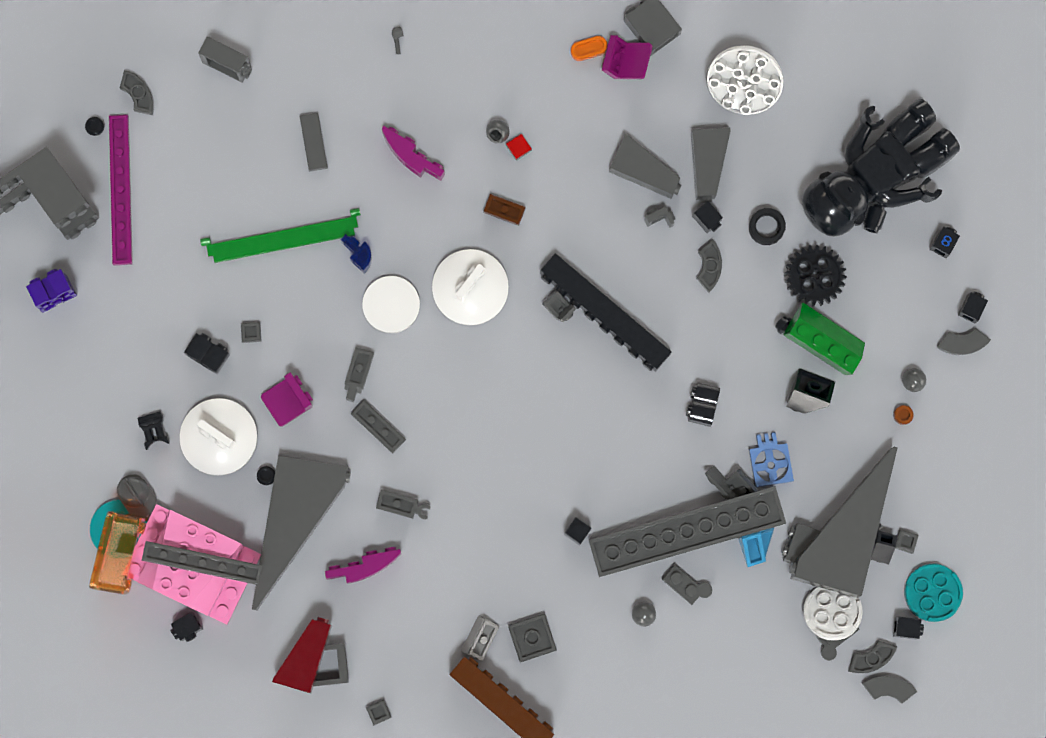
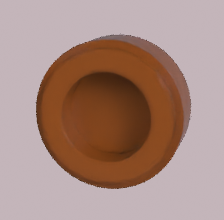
[893,405,914,425]

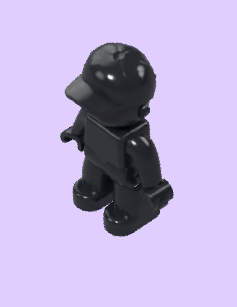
[802,99,960,237]

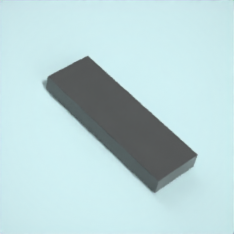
[299,113,328,172]
[351,400,406,454]

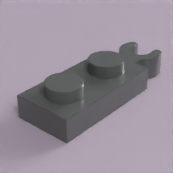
[376,490,431,520]

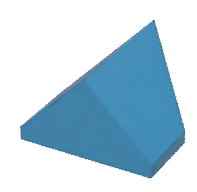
[738,528,774,567]

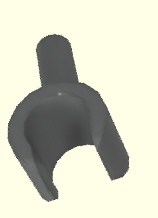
[392,27,404,54]

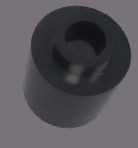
[863,204,887,234]

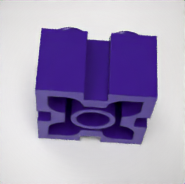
[26,269,77,313]

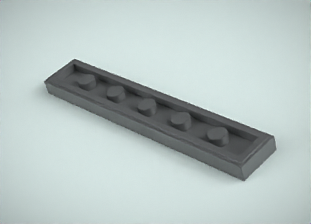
[141,541,263,585]

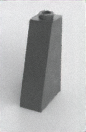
[691,127,731,203]
[609,134,682,199]

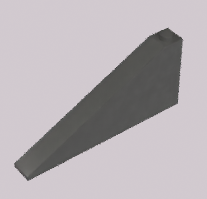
[789,446,898,598]
[252,455,351,611]

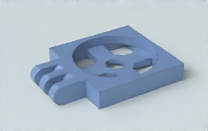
[749,432,794,488]

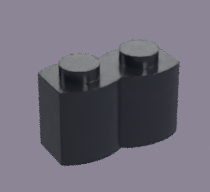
[184,333,230,374]
[686,383,720,427]

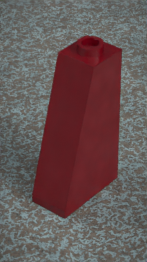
[272,617,332,694]

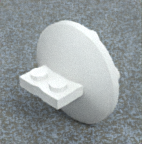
[707,46,783,115]
[432,249,509,325]
[180,398,257,476]

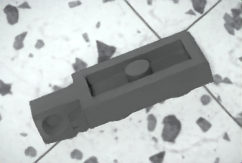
[344,347,374,402]

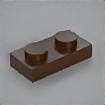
[483,194,526,226]

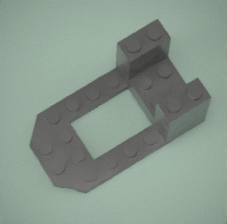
[0,146,99,240]

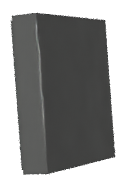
[508,613,557,663]

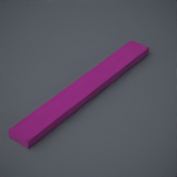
[109,115,133,266]

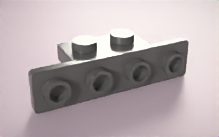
[705,466,759,500]

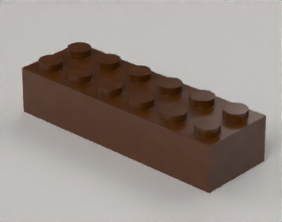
[449,656,555,738]

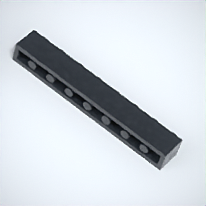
[540,253,672,372]

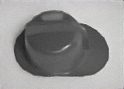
[117,474,156,518]

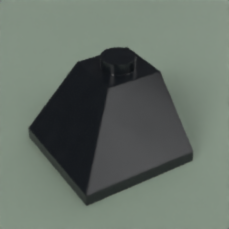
[786,369,835,414]

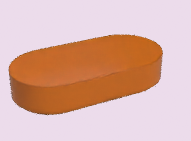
[571,36,607,61]

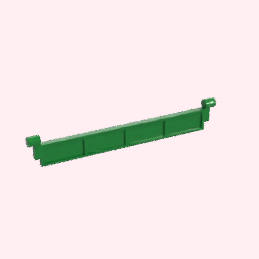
[200,208,361,263]

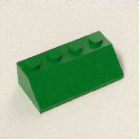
[783,302,865,375]

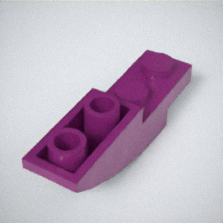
[382,126,445,181]
[325,547,401,584]

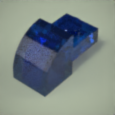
[341,234,372,274]

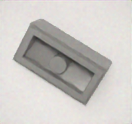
[461,616,499,661]

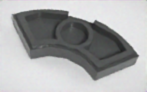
[120,70,154,115]
[696,239,722,293]
[937,328,991,355]
[848,640,897,673]
[862,676,917,704]

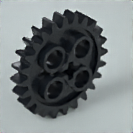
[784,245,847,307]

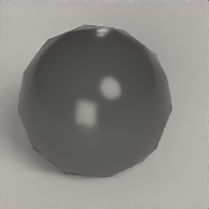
[486,120,510,143]
[902,368,927,392]
[632,602,656,627]

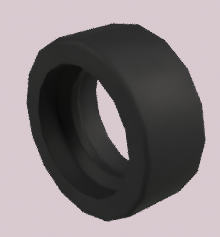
[749,208,786,246]

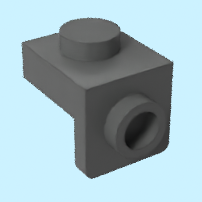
[644,206,675,228]
[542,290,576,322]

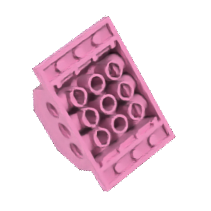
[122,504,261,625]

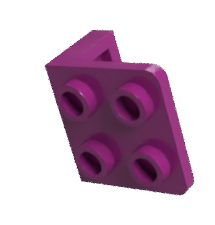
[602,35,652,79]
[261,372,313,427]

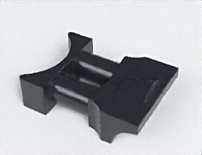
[137,411,170,450]

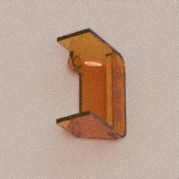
[89,510,148,595]

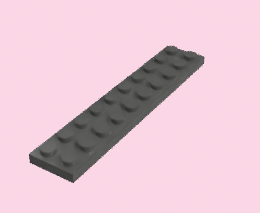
[589,486,786,577]

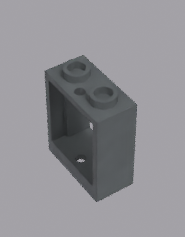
[198,36,252,83]
[313,643,349,687]

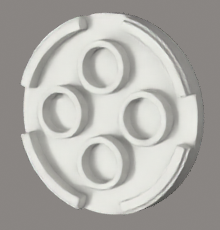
[362,276,420,333]
[804,587,863,640]

